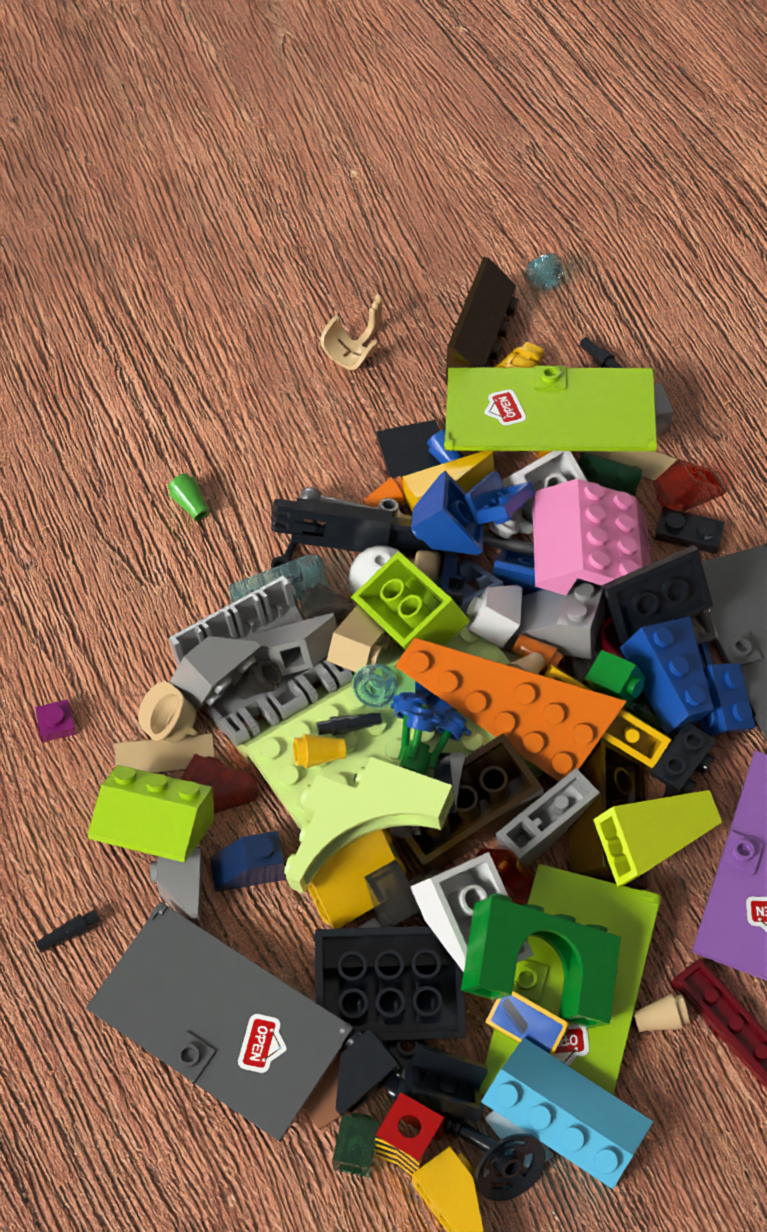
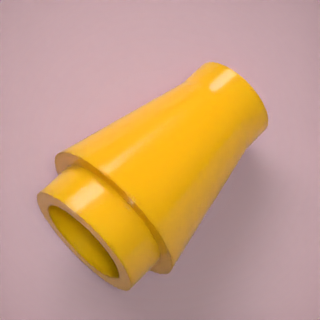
[293,734,346,769]

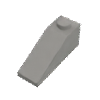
[496,768,600,873]

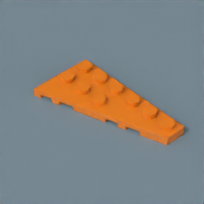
[395,637,627,782]

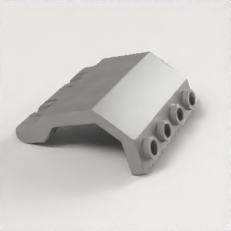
[168,575,353,747]

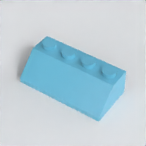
[481,1038,653,1189]

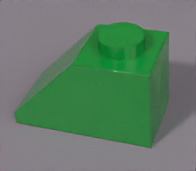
[585,650,646,707]

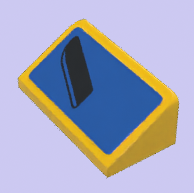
[485,991,569,1056]

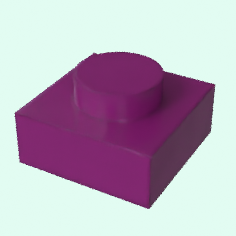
[35,699,76,742]

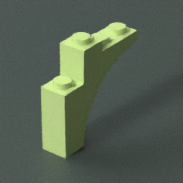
[284,757,455,894]

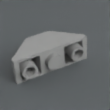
[237,613,338,677]

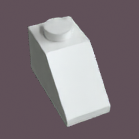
[467,585,522,648]

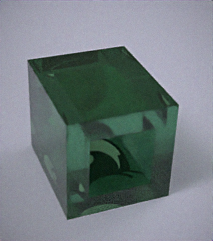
[332,1113,380,1178]

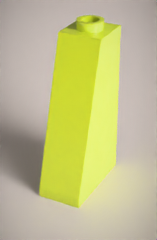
[593,790,722,887]

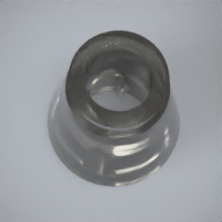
[235,660,282,699]

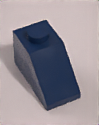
[210,831,285,892]

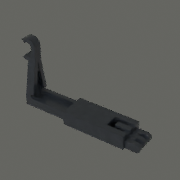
[271,498,465,606]

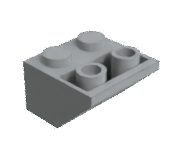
[170,636,261,710]

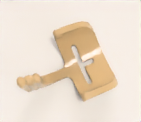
[320,294,382,370]

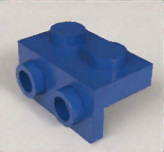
[465,471,536,525]
[700,663,756,737]

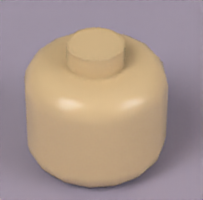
[410,550,442,581]

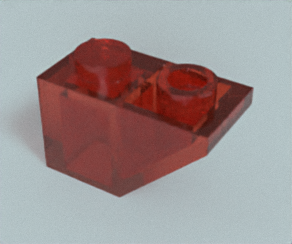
[180,754,258,814]

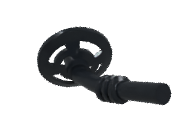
[406,1095,546,1201]

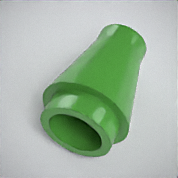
[168,473,210,521]

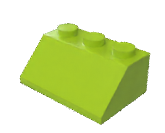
[351,551,470,650]
[88,765,215,863]

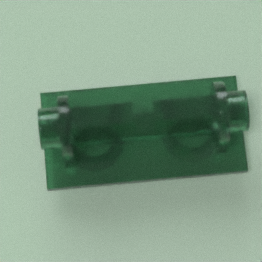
[578,451,643,496]

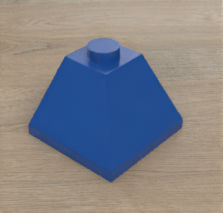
[411,471,484,555]

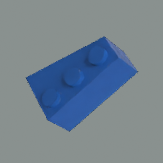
[620,616,714,735]

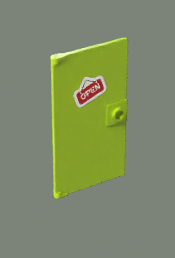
[444,366,658,452]
[480,864,662,1096]

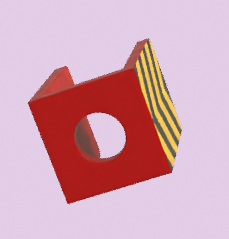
[375,1092,444,1175]

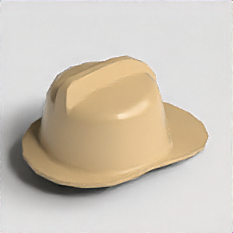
[138,681,198,743]

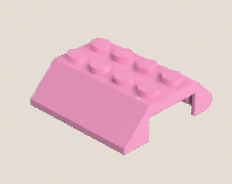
[532,478,651,596]

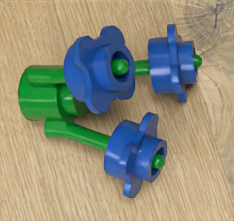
[390,692,472,775]

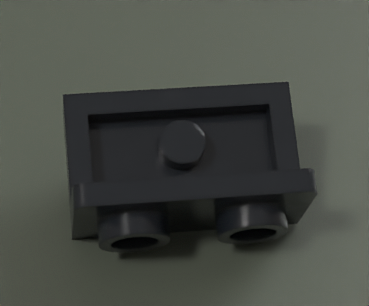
[651,723,716,798]
[405,1044,488,1122]

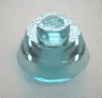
[525,253,563,291]
[352,663,398,709]

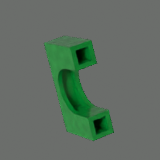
[461,894,621,1029]

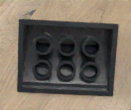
[315,926,466,1041]

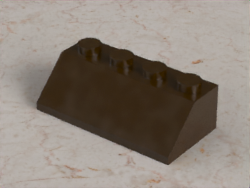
[445,256,519,385]
[396,733,544,878]
[568,738,648,890]

